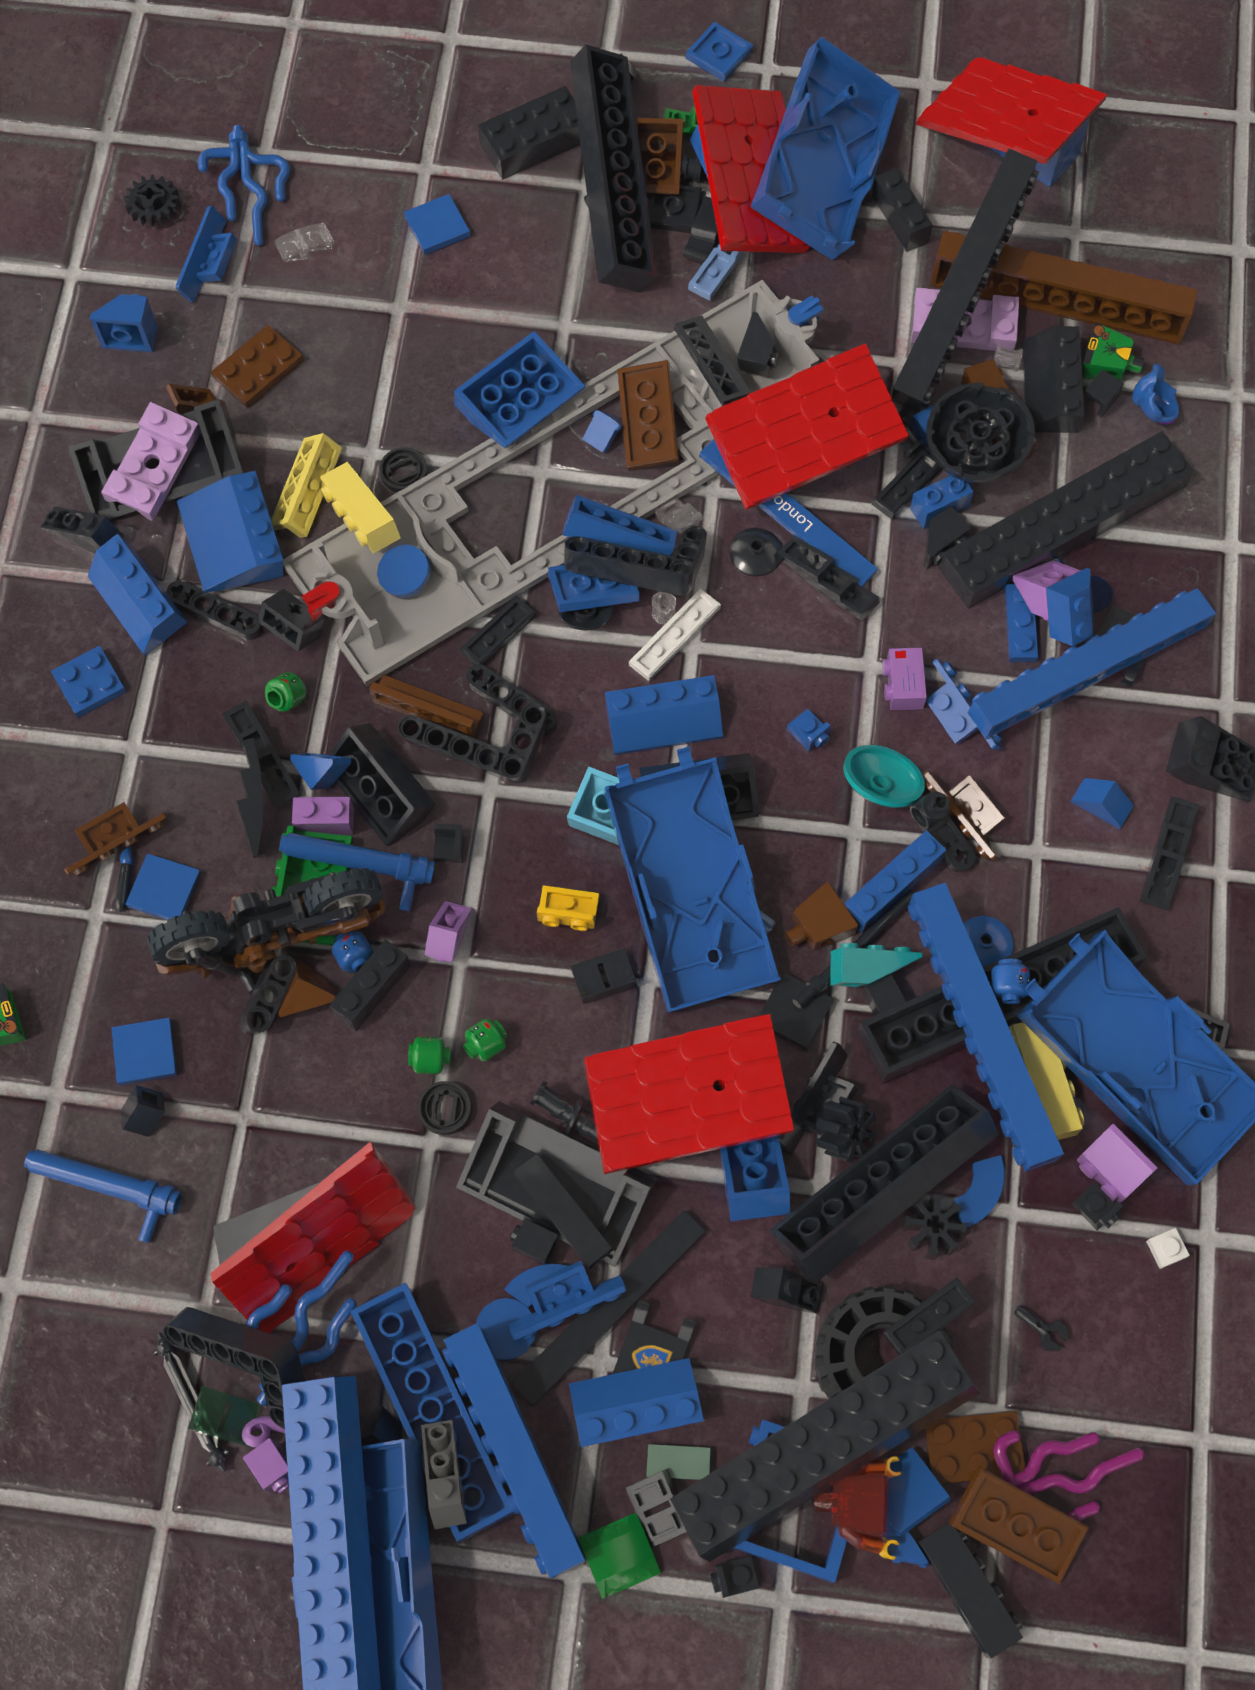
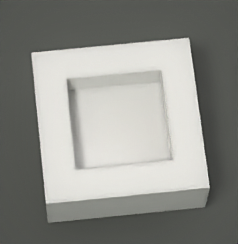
[1146,1228,1190,1269]

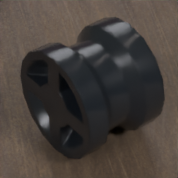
[681,155,701,182]

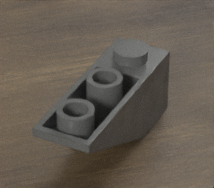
[421,1420,466,1529]

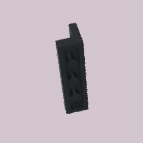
[674,316,751,406]

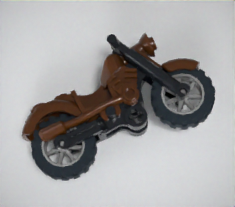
[147,868,385,994]

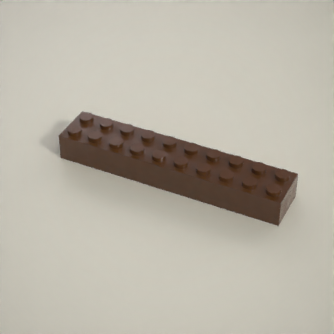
[930,230,1198,345]

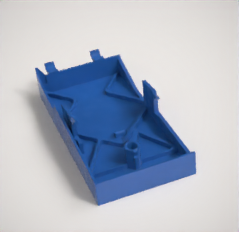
[751,37,901,260]
[604,746,781,1012]
[1016,930,1255,1185]
[292,1439,443,1690]

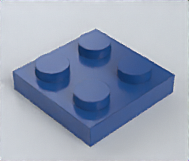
[51,645,126,718]

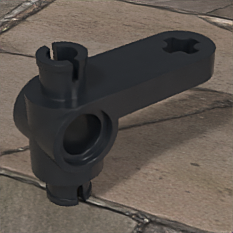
[910,790,976,872]

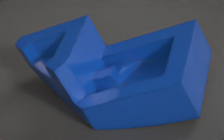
[867,1518,929,1568]

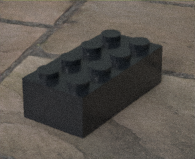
[478,86,580,180]

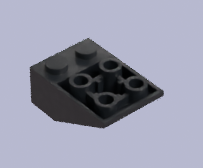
[1165,716,1255,802]

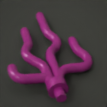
[993,1430,1145,1521]

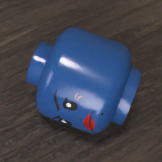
[332,931,374,973]
[991,959,1030,1004]

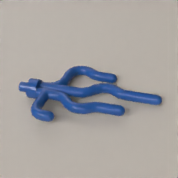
[198,125,290,246]
[246,1251,357,1406]

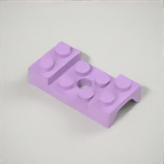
[911,288,1019,352]
[101,402,201,521]

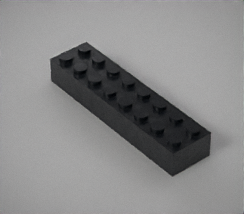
[770,1084,999,1283]

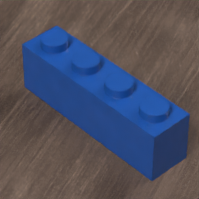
[562,495,677,556]
[844,830,946,933]

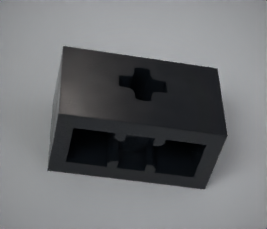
[258,589,325,652]

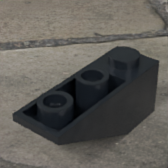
[40,506,124,554]

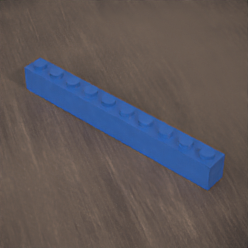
[968,588,1216,739]
[908,883,1064,1172]

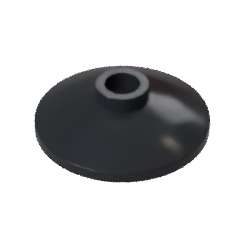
[729,528,782,576]
[558,605,612,631]

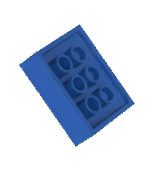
[454,331,585,449]
[177,471,283,593]

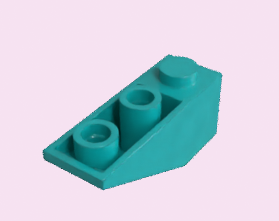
[831,943,922,987]

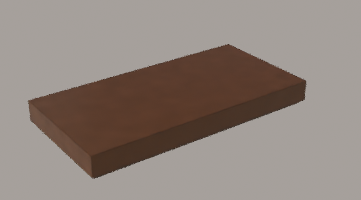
[617,360,680,471]
[949,1466,1089,1585]

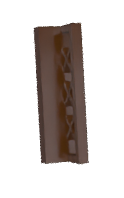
[369,675,484,738]

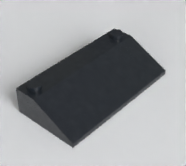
[68,399,244,520]
[456,1101,657,1267]

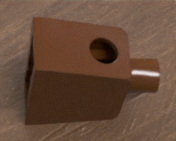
[785,882,858,951]

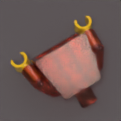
[814,1456,901,1560]

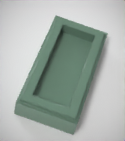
[647,1444,710,1480]

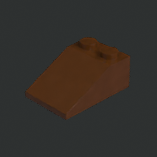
[636,118,684,195]

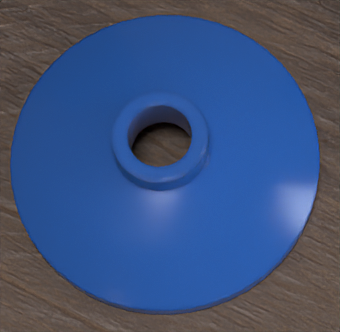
[964,916,1013,967]

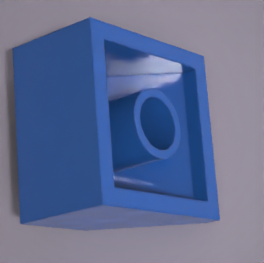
[90,294,158,352]
[1046,568,1094,646]

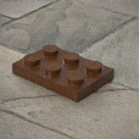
[211,325,304,408]
[924,1411,1025,1484]

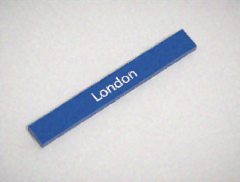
[699,439,878,587]

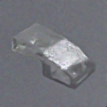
[274,223,334,262]
[655,498,703,533]

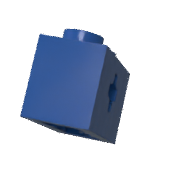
[910,476,973,529]

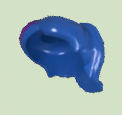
[1132,363,1179,425]

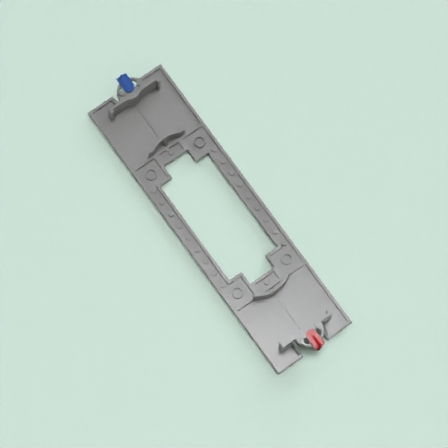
[283,280,828,687]

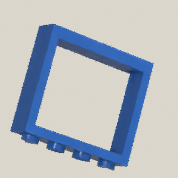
[732,1420,869,1583]

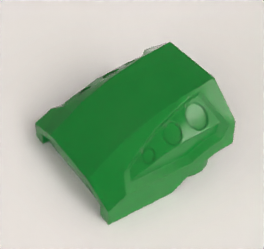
[578,1513,661,1599]

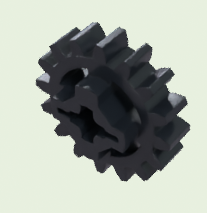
[124,175,180,227]

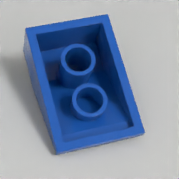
[720,1136,790,1221]

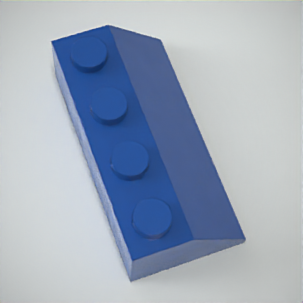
[88,533,187,656]
[605,675,723,755]
[569,1358,704,1447]

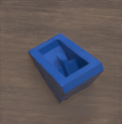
[291,753,351,790]
[1070,778,1134,830]

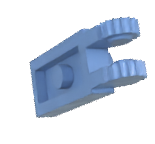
[688,244,744,301]

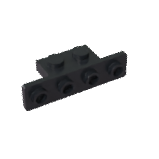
[777,1041,858,1153]

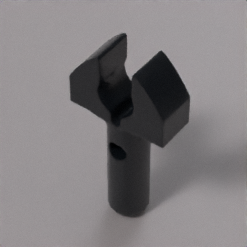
[1014,1305,1069,1352]

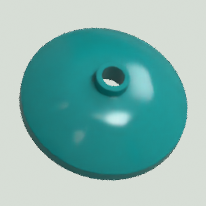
[843,745,925,808]

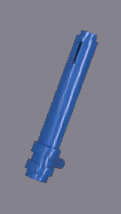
[279,833,434,912]
[24,1149,183,1243]

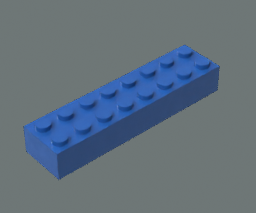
[350,1283,515,1543]
[442,1323,587,1578]

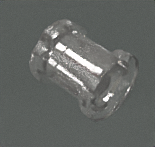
[994,344,1023,372]
[652,591,676,624]

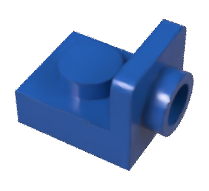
[787,709,831,752]

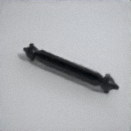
[153,1332,230,1473]

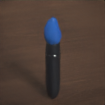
[115,846,133,913]

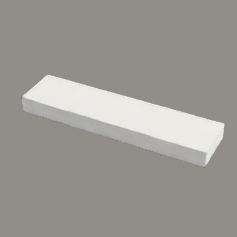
[629,588,721,682]

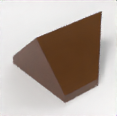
[165,383,215,415]
[278,958,336,1017]

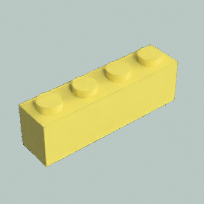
[320,462,401,554]
[1010,1023,1084,1140]

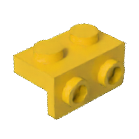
[537,886,599,931]

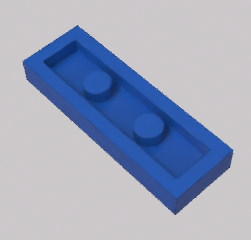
[1004,584,1038,662]

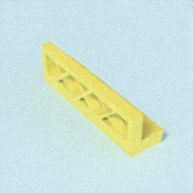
[271,433,342,538]

